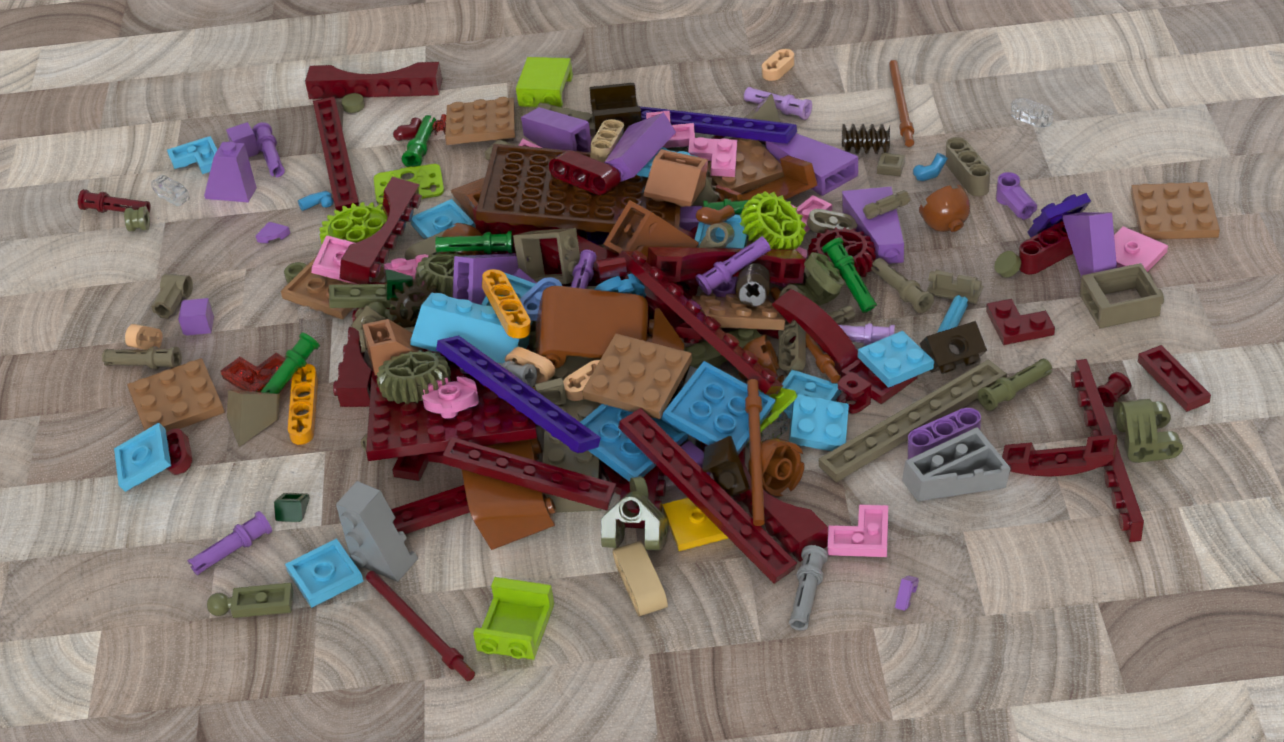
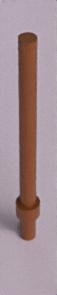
[889,60,914,147]
[770,287,841,384]
[745,379,765,526]

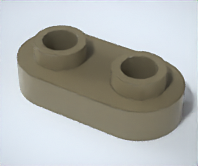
[807,209,857,234]

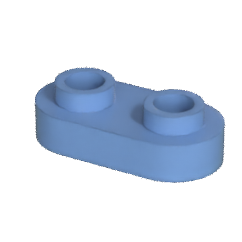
[520,277,562,321]

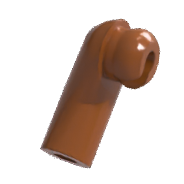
[696,205,735,226]

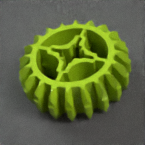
[740,191,806,250]

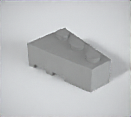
[902,427,1011,501]
[336,481,418,582]

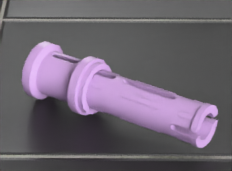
[744,87,812,120]
[839,323,895,346]

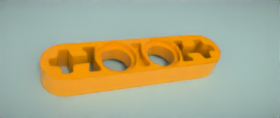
[482,269,531,339]
[288,364,318,445]

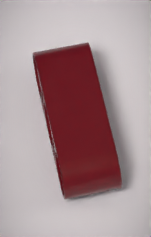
[549,150,621,195]
[1019,221,1073,275]

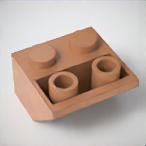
[644,149,708,207]
[362,319,424,375]

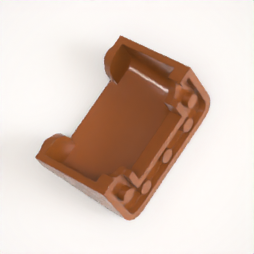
[536,286,648,369]
[461,438,556,550]

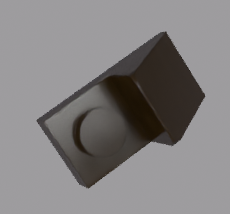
[702,436,750,498]

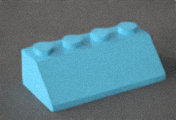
[410,293,531,364]

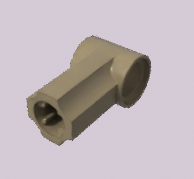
[697,222,734,248]
[151,274,193,319]

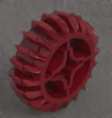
[807,227,876,280]

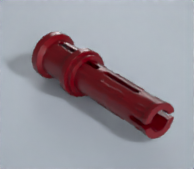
[78,189,151,213]

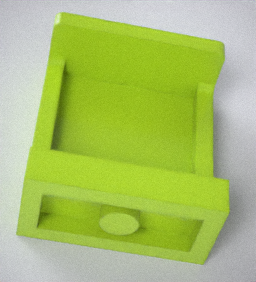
[516,57,573,107]
[473,577,554,660]

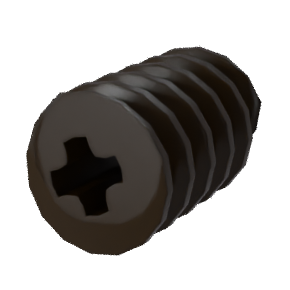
[842,124,890,154]
[736,263,771,307]

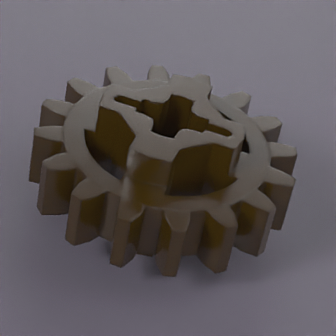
[389,279,442,328]

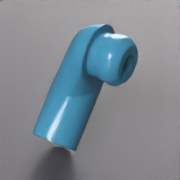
[913,153,948,181]
[298,191,334,211]

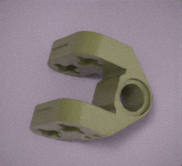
[789,252,845,306]
[1113,399,1183,463]
[601,491,668,550]

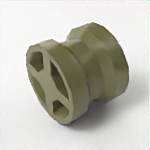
[124,207,150,232]

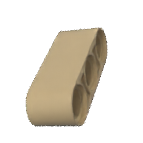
[590,119,624,163]
[612,540,668,617]

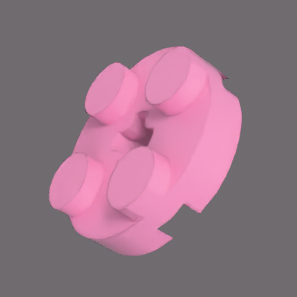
[422,377,479,418]

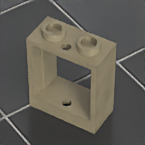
[513,228,583,284]
[1080,263,1164,329]

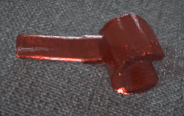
[433,114,446,135]

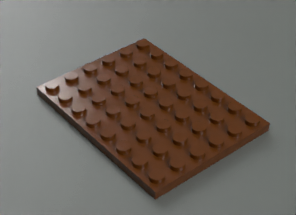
[476,144,681,233]

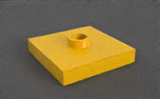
[662,498,728,551]

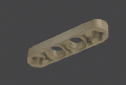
[778,285,806,374]

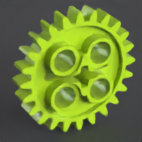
[319,202,387,244]

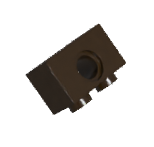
[920,321,987,374]

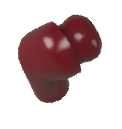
[393,117,422,141]

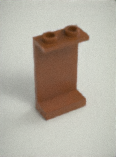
[715,155,818,202]

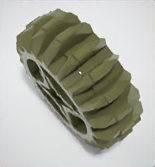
[415,252,467,298]
[377,350,451,404]

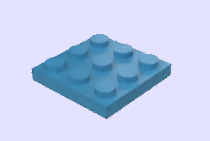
[661,361,776,455]
[580,404,688,482]

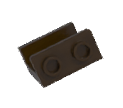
[589,83,642,134]

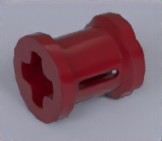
[1097,372,1132,407]

